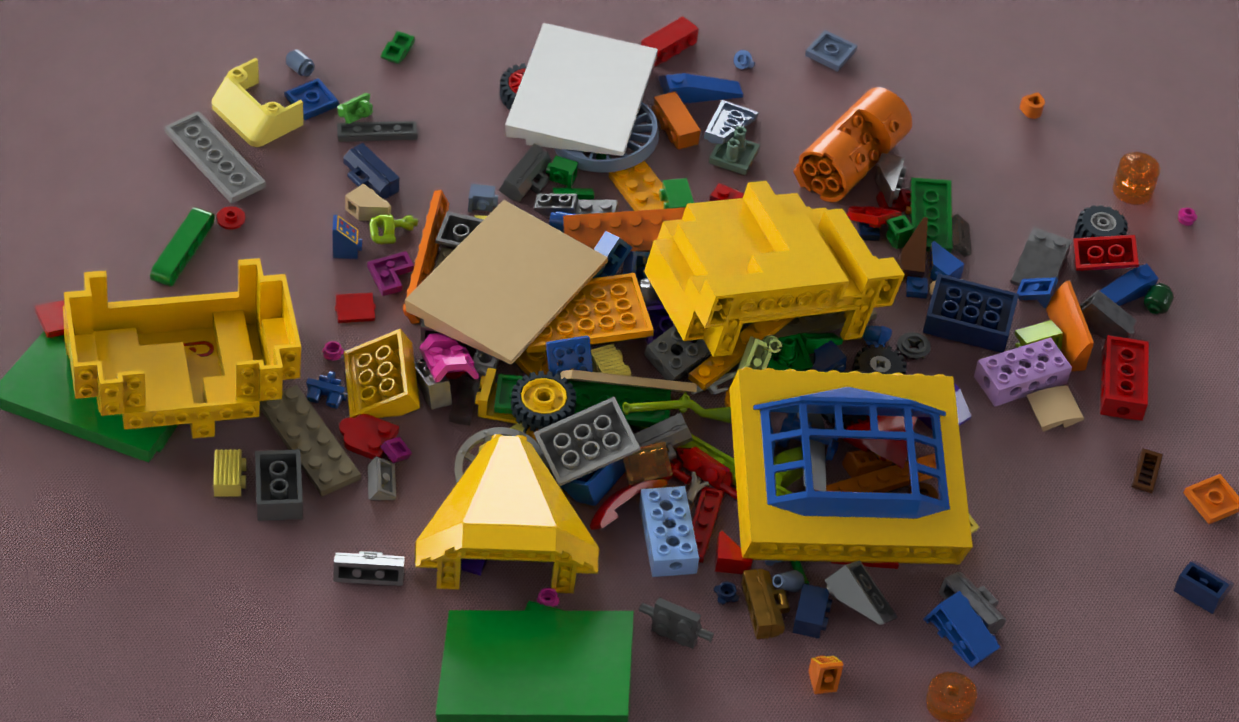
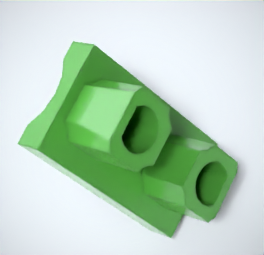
[337,93,373,124]

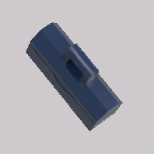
[343,143,400,199]

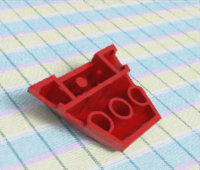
[843,416,917,469]

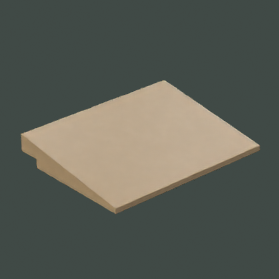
[405,200,608,365]

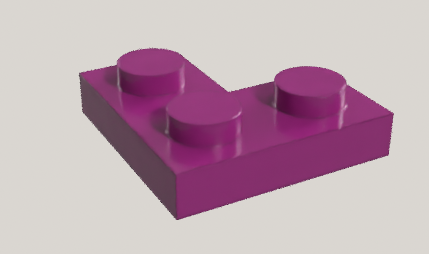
[367,251,414,296]

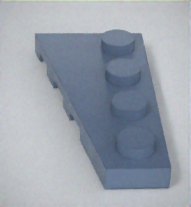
[704,100,759,145]

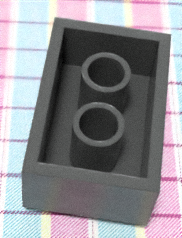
[255,449,303,521]

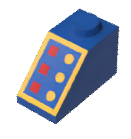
[332,215,362,259]
[928,241,964,281]

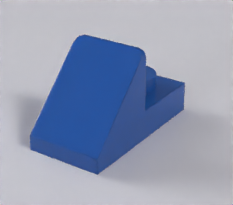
[1017,277,1058,308]

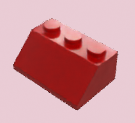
[1073,235,1139,271]

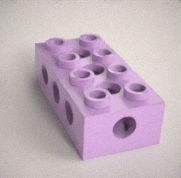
[974,337,1072,407]

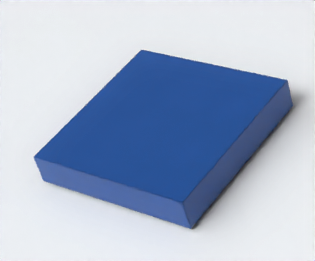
[285,78,339,120]

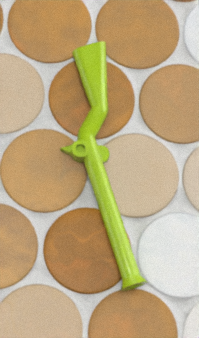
[623,392,732,424]

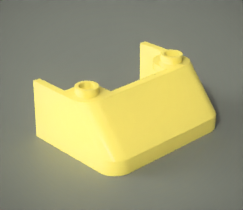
[212,58,304,147]

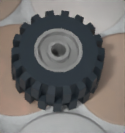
[1073,205,1128,238]

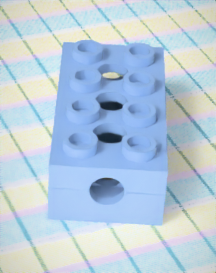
[639,486,699,577]

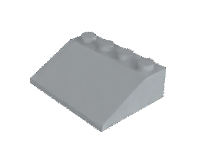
[534,397,641,486]

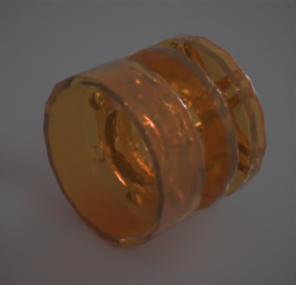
[1112,152,1161,205]

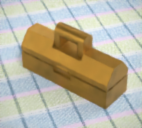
[741,569,790,640]

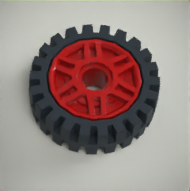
[499,63,527,110]

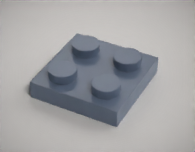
[805,30,858,72]

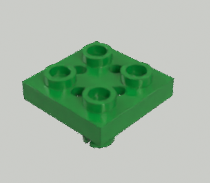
[767,334,813,371]

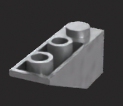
[875,153,907,207]
[415,358,452,409]

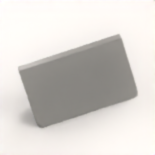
[368,457,396,500]

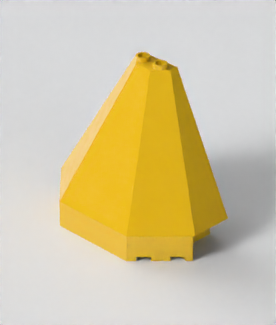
[414,434,600,593]

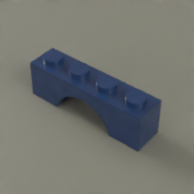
[810,340,847,373]

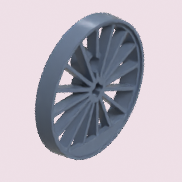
[554,102,659,173]

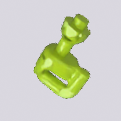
[369,214,418,244]

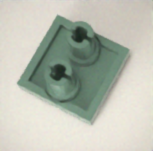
[709,126,760,175]

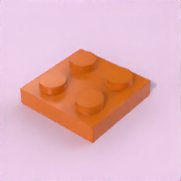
[1183,474,1239,524]

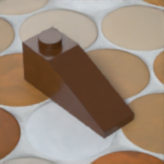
[895,217,928,279]

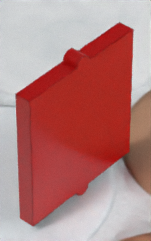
[335,292,376,323]

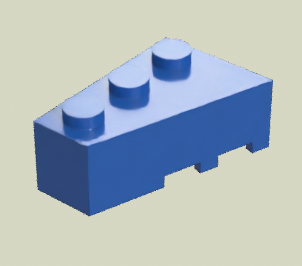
[923,591,1000,668]

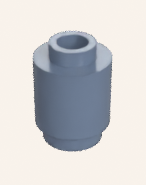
[286,49,315,76]

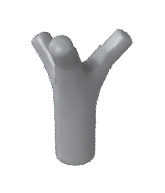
[687,472,709,504]

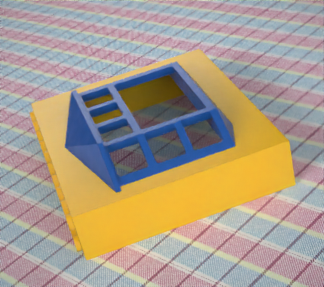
[729,367,973,564]

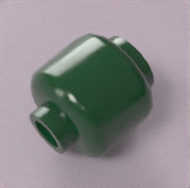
[1144,283,1174,315]

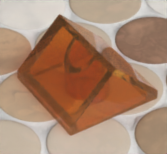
[623,442,673,485]

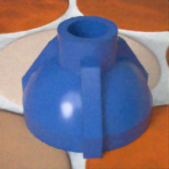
[862,326,892,347]

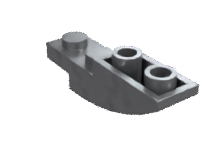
[534,194,619,217]

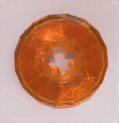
[926,672,977,722]

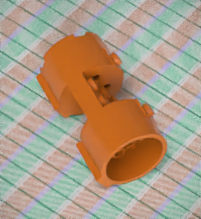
[793,88,912,202]

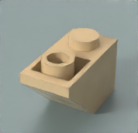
[345,184,391,221]

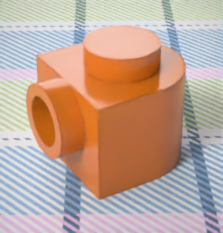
[1019,92,1045,119]

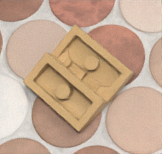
[1026,386,1084,432]

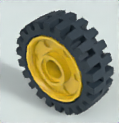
[511,371,576,432]

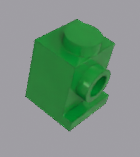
[546,156,578,188]
[886,215,914,249]

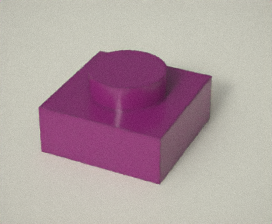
[381,437,412,464]

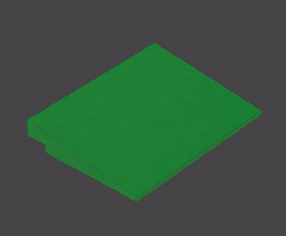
[0,331,178,463]
[436,610,634,722]

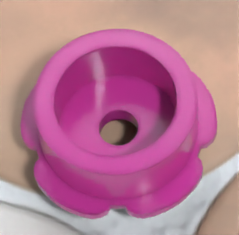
[1178,207,1197,226]
[322,341,344,361]
[537,588,559,607]

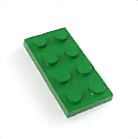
[910,178,953,253]

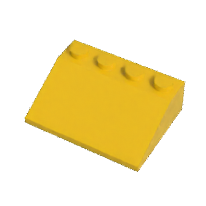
[344,328,420,418]

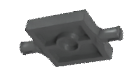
[639,597,714,649]

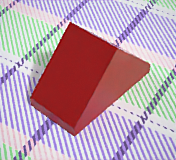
[715,531,753,574]

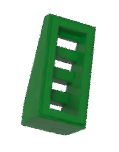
[798,333,843,354]

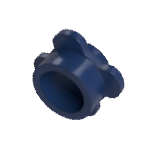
[714,582,739,605]

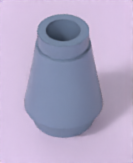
[772,570,805,593]

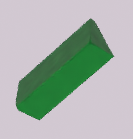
[553,187,594,200]

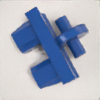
[306,371,348,409]

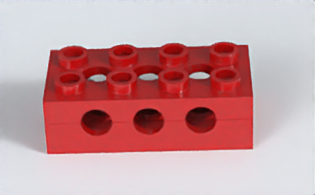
[1100,335,1149,421]

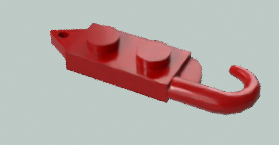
[676,446,737,499]

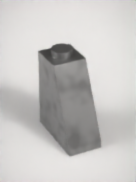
[1080,290,1137,338]

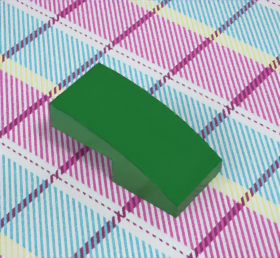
[380,31,415,64]

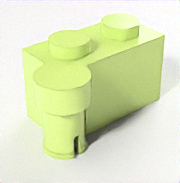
[735,335,782,375]

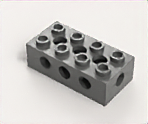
[644,325,712,381]

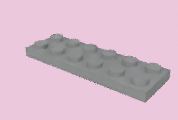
[165,111,266,204]

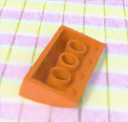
[1046,281,1094,372]

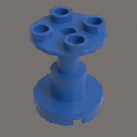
[778,413,845,461]

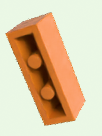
[652,91,701,150]

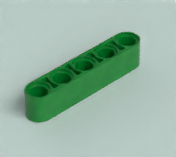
[150,207,215,287]

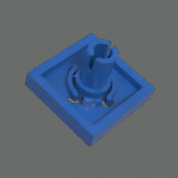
[546,335,593,381]

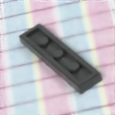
[337,121,418,142]

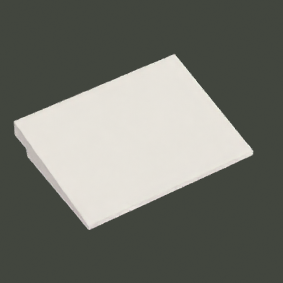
[505,23,658,156]

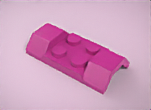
[419,333,479,382]

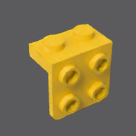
[475,368,518,424]

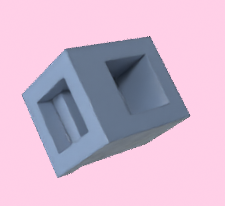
[468,184,499,213]

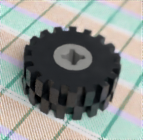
[852,344,907,375]

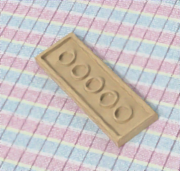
[560,370,697,393]

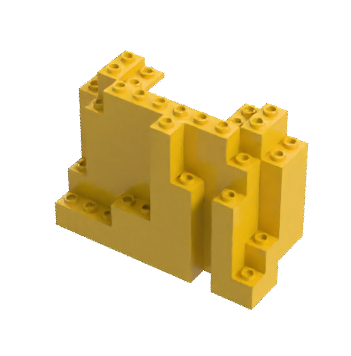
[644,181,905,357]
[63,258,301,439]

